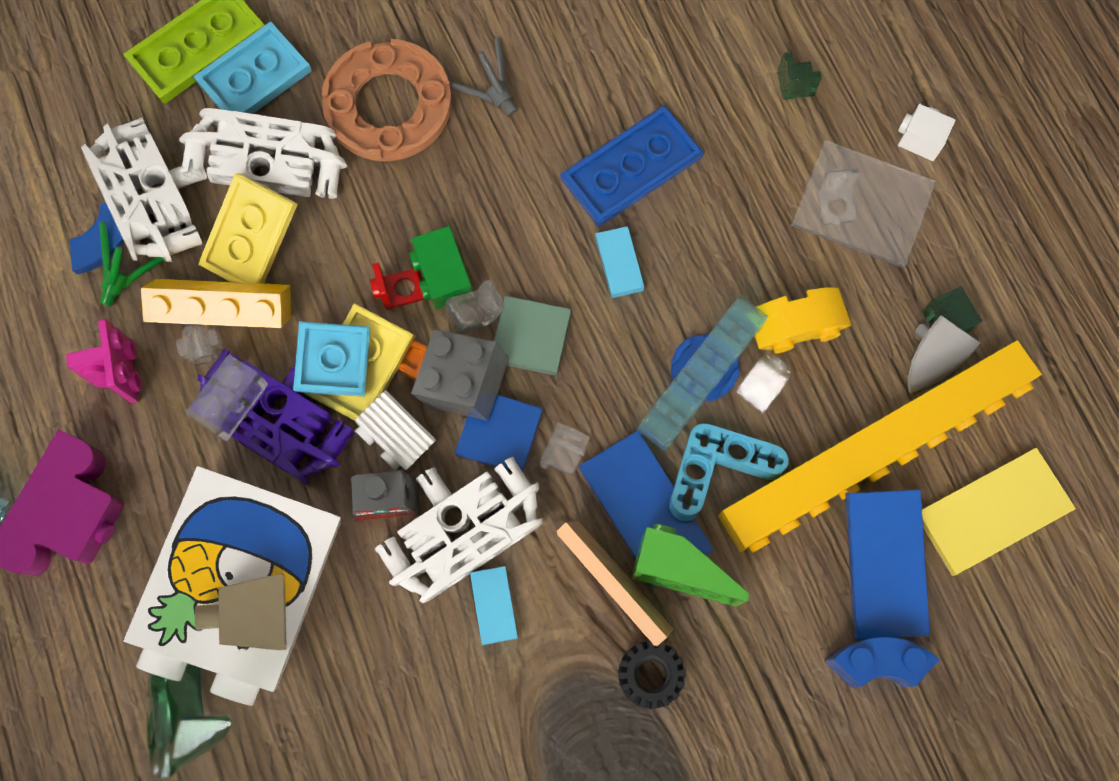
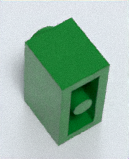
[408,226,473,310]

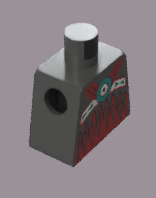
[351,471,420,521]

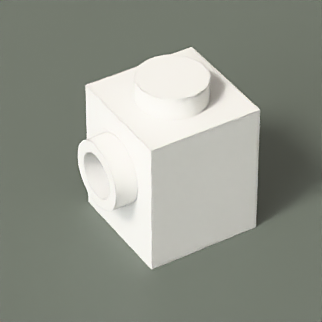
[897,104,956,161]

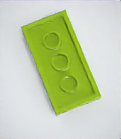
[123,0,265,104]

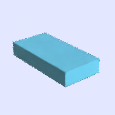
[595,226,644,298]
[470,566,518,645]

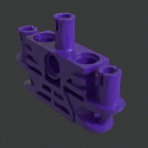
[191,349,356,485]

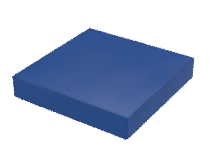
[455,395,543,473]

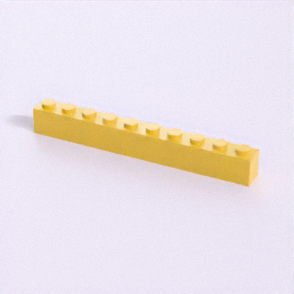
[718,340,1042,553]

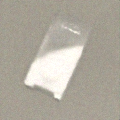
[185,354,268,442]

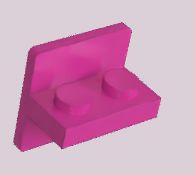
[66,319,142,404]

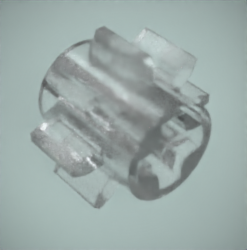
[175,324,223,365]

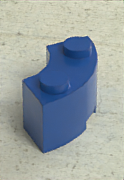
[824,637,940,687]

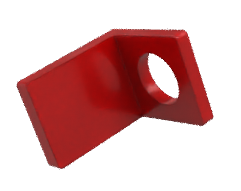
[370,262,425,310]

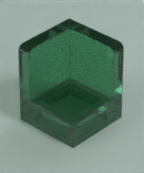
[777,52,822,100]
[922,286,983,333]

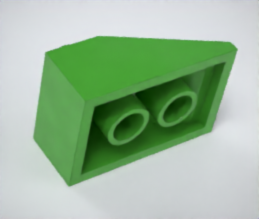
[631,524,749,607]

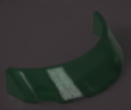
[146,664,232,779]

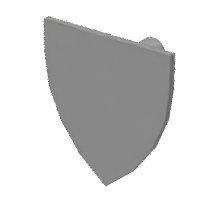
[908,315,980,393]

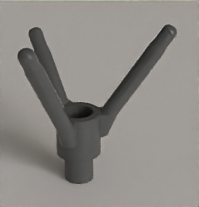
[448,38,518,117]

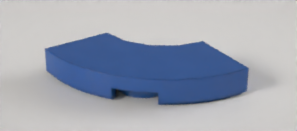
[70,203,124,274]

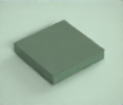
[494,296,571,376]

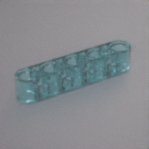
[637,295,769,451]

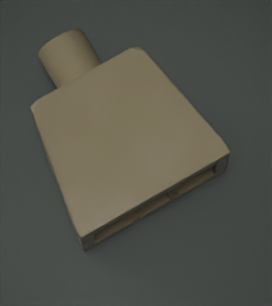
[195,574,287,650]

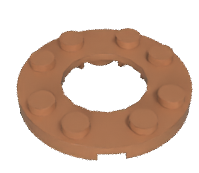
[321,39,452,161]

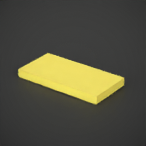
[922,448,1076,576]

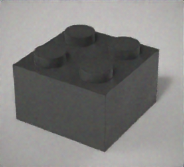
[411,329,509,421]

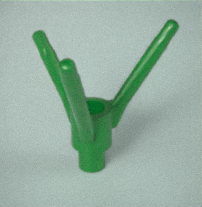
[99,221,164,306]

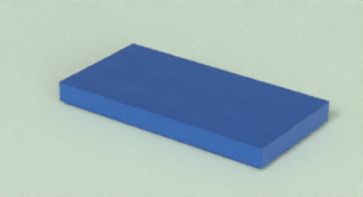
[560,105,704,228]
[578,431,714,588]
[845,489,930,640]

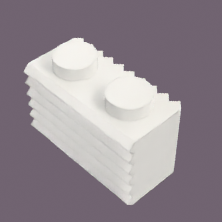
[355,390,436,471]

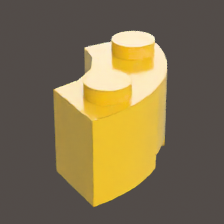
[747,287,851,354]

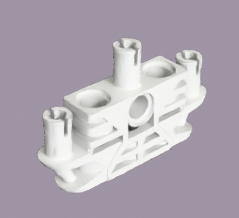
[179,108,347,199]
[81,117,208,262]
[375,457,543,603]

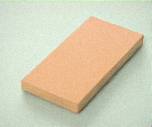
[557,521,674,646]

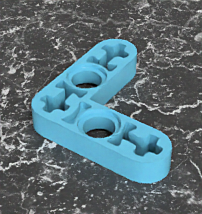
[669,423,789,521]

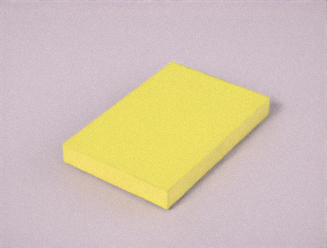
[198,173,298,284]
[304,303,416,421]

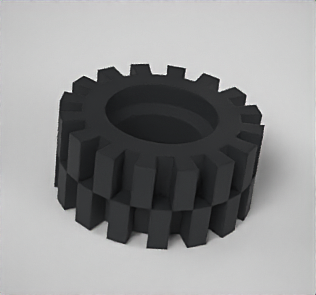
[618,640,686,709]

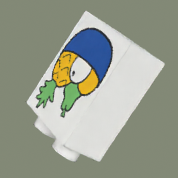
[123,466,341,706]

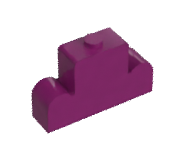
[0,429,124,577]

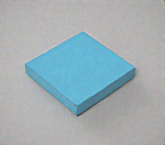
[293,321,370,397]

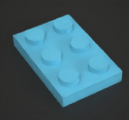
[193,22,312,114]

